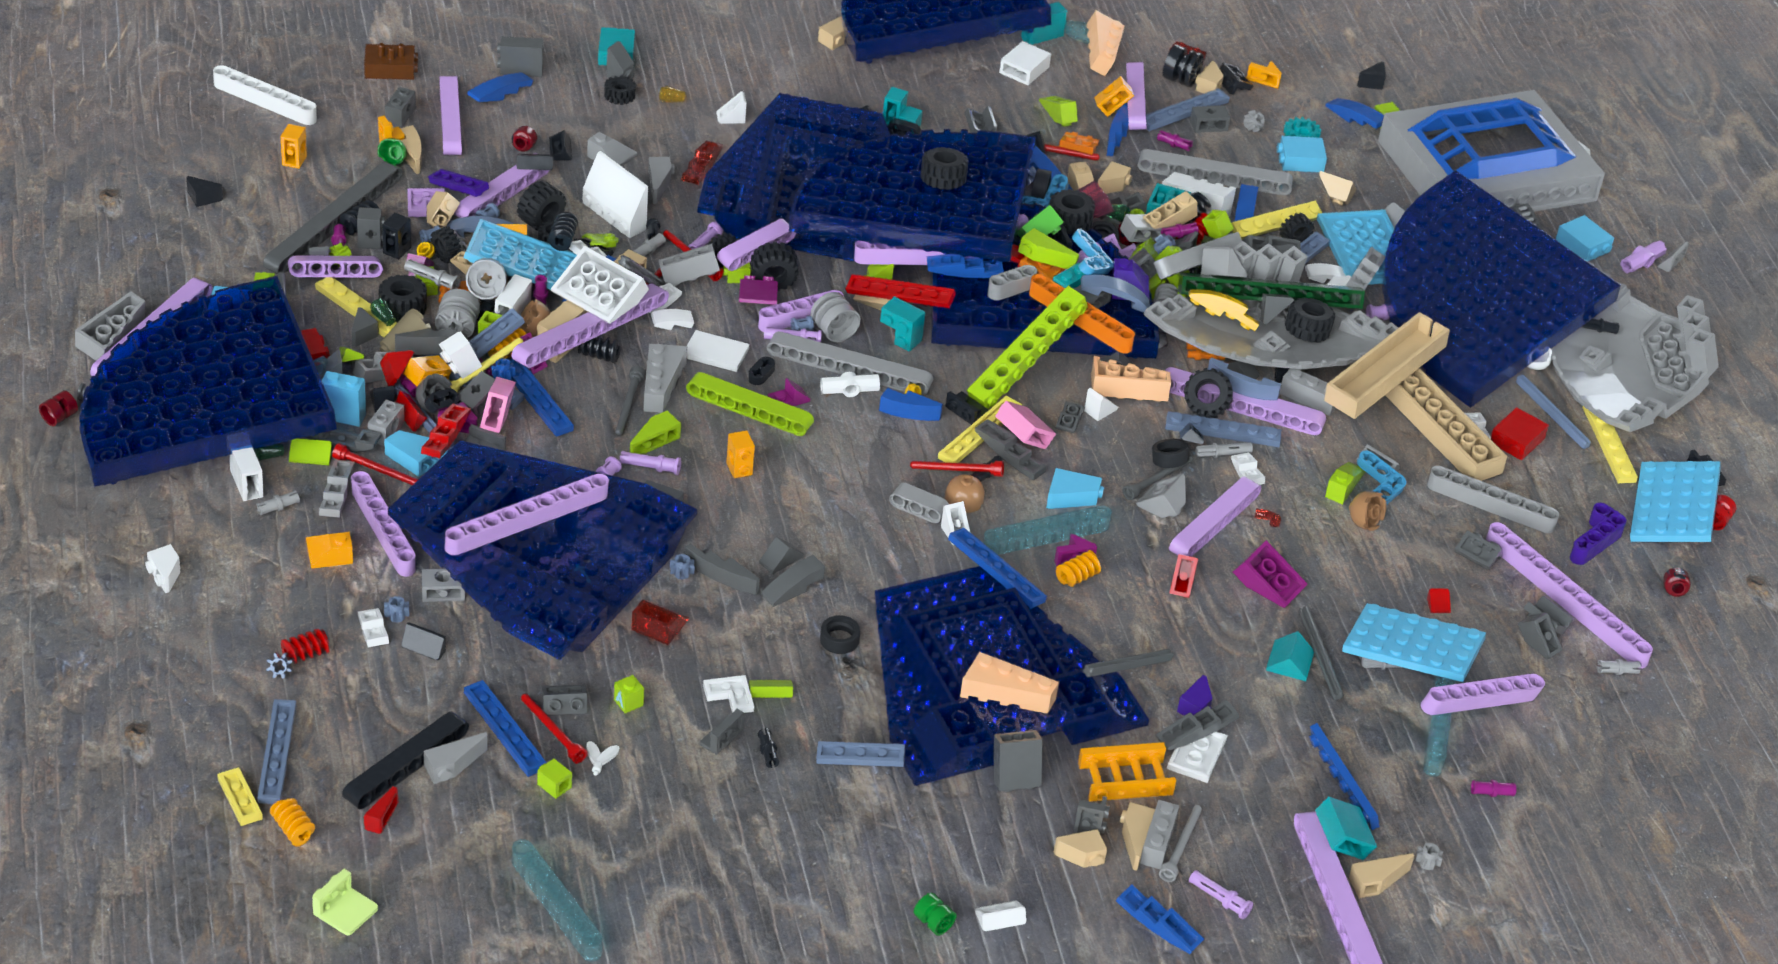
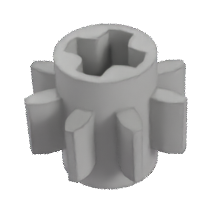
[1243,110,1265,132]
[1415,843,1443,870]

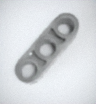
[988,265,1037,300]
[889,483,949,523]

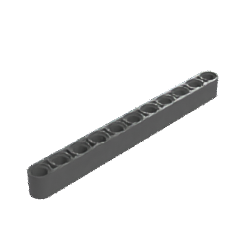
[263,161,402,274]

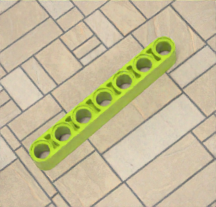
[686,372,814,436]

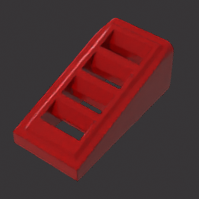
[364,786,399,834]

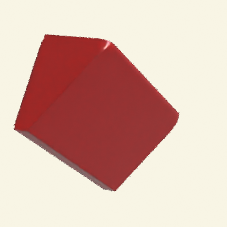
[396,390,427,432]

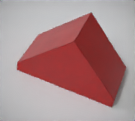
[380,350,415,386]

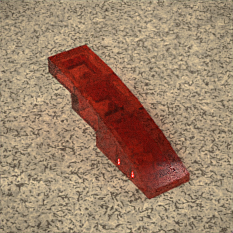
[681,140,723,185]

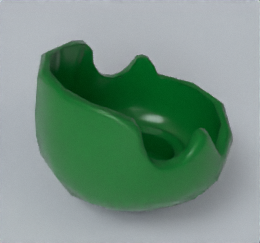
[377,138,407,166]

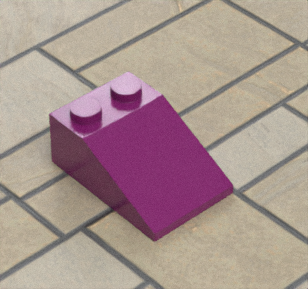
[739,275,778,305]
[1233,540,1308,608]

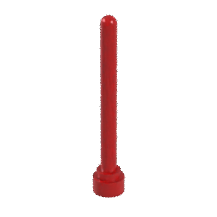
[1017,135,1100,161]
[663,230,723,281]
[332,443,422,487]
[910,461,1004,477]
[521,694,587,764]

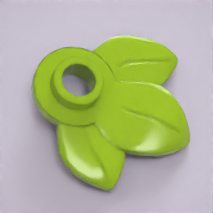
[582,233,619,248]

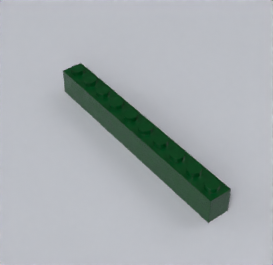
[1177,273,1365,309]

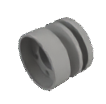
[466,258,507,299]
[435,289,480,339]
[811,292,861,342]

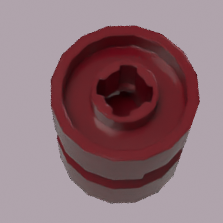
[39,390,78,426]

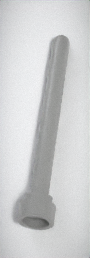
[1159,805,1202,882]

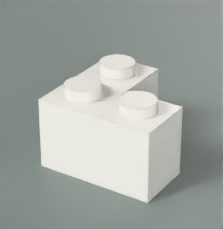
[439,331,482,379]

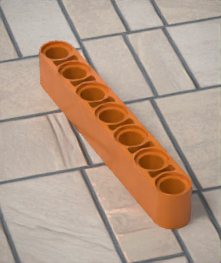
[1029,274,1135,353]

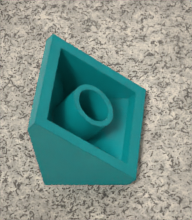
[1266,631,1314,681]

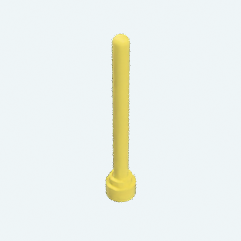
[450,338,523,393]

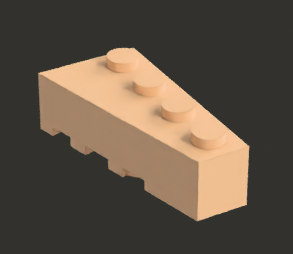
[1086,10,1125,76]
[1091,356,1171,402]
[960,652,1059,714]

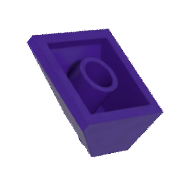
[1111,258,1149,300]

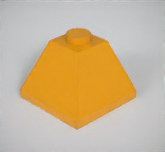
[306,532,353,569]

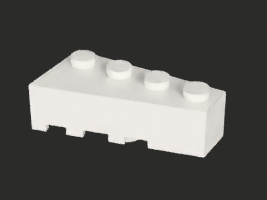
[1162,172,1236,217]

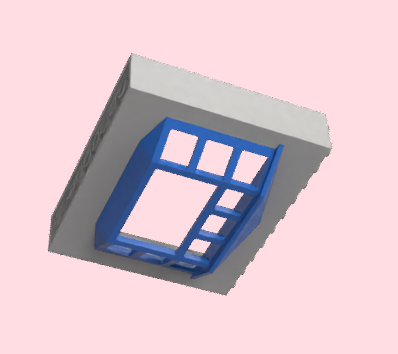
[1378,90,1605,227]

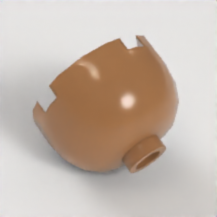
[520,299,551,337]
[945,475,985,513]
[1349,491,1386,531]

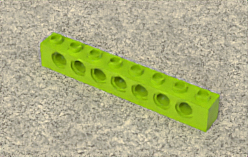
[967,286,1088,410]

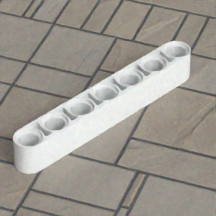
[213,65,317,125]

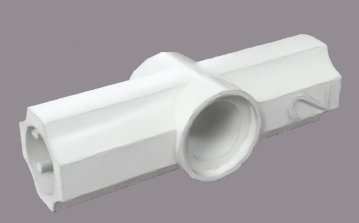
[820,372,880,397]

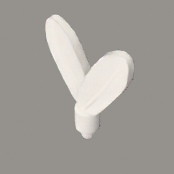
[586,741,619,775]

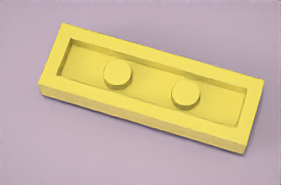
[218,767,263,826]

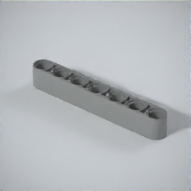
[1153,232,1242,280]
[1427,466,1559,533]

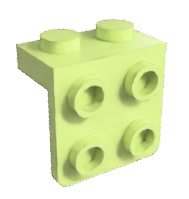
[312,869,378,935]

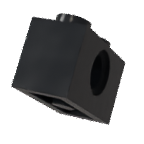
[382,213,411,260]

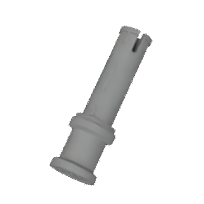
[404,259,461,290]

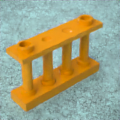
[1078,742,1176,801]

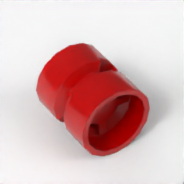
[1713,495,1737,531]

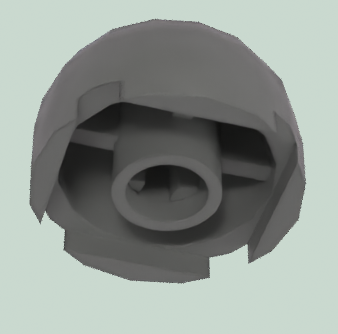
[416,374,452,414]

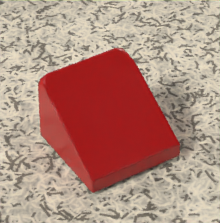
[1427,588,1451,613]

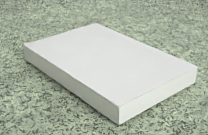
[687,330,749,372]
[1167,731,1228,783]

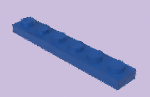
[509,358,574,437]
[948,528,1047,608]
[464,680,547,777]
[1309,723,1380,830]

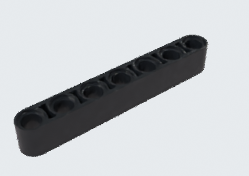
[342,711,469,809]

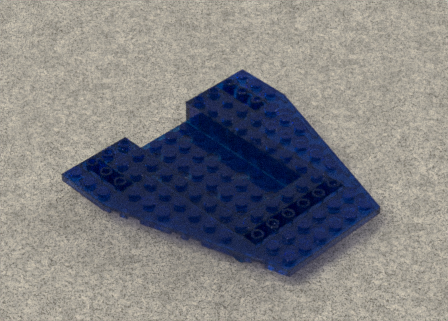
[697,93,920,262]
[388,440,698,660]
[874,566,1149,786]

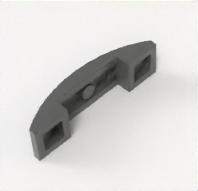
[300,418,382,452]

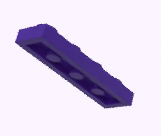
[428,169,489,197]

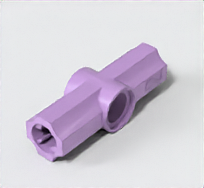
[1620,240,1667,273]

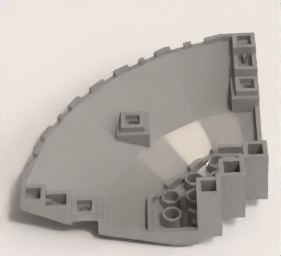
[1144,241,1398,369]
[1546,259,1719,432]

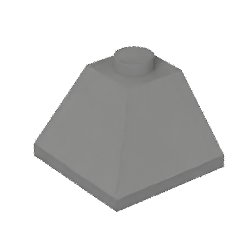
[587,132,637,167]
[1136,473,1186,518]

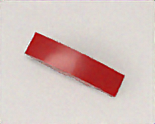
[421,404,471,459]

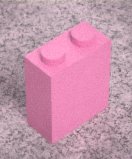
[480,377,516,433]
[995,401,1056,449]

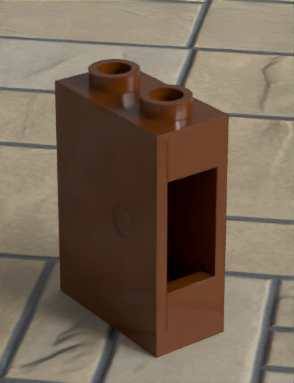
[364,43,418,80]

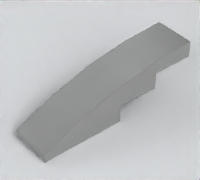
[1346,247,1386,290]
[319,460,355,518]

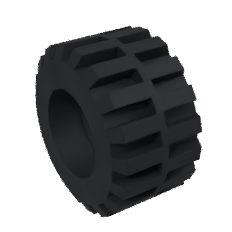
[921,147,968,189]
[517,181,566,231]
[1049,189,1095,235]
[751,242,799,291]
[378,275,427,322]
[1285,298,1336,342]
[1184,368,1233,418]

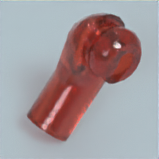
[1255,508,1282,527]

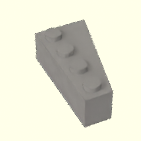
[75,291,145,361]
[644,344,688,413]

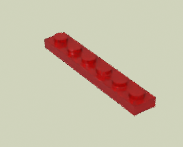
[845,274,956,308]

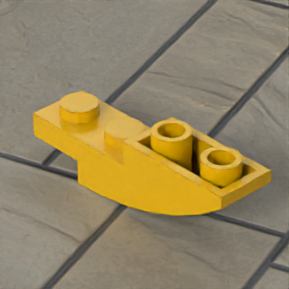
[1188,290,1259,331]

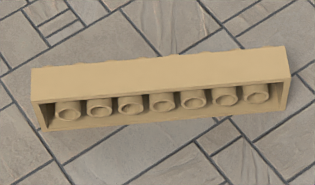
[1385,368,1507,481]

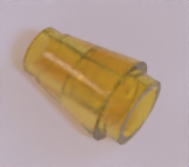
[659,85,685,103]

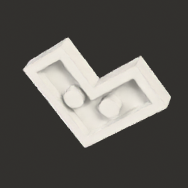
[703,675,754,713]

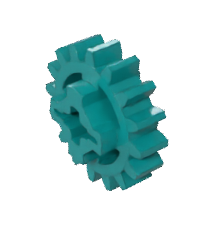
[1283,117,1321,138]

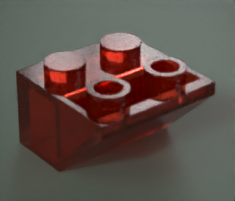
[631,600,689,645]

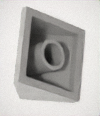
[1201,246,1248,278]

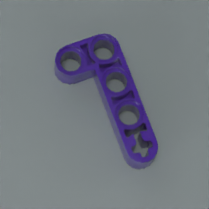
[1570,503,1627,565]

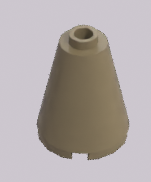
[379,309,432,352]

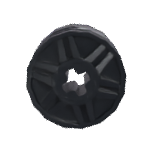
[1163,44,1204,87]

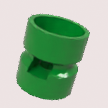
[913,892,957,936]

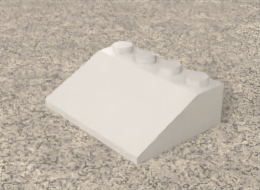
[582,151,648,238]
[551,246,649,324]

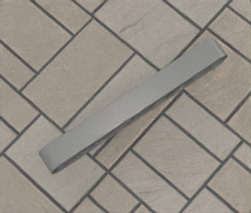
[1138,149,1293,195]
[767,332,933,396]

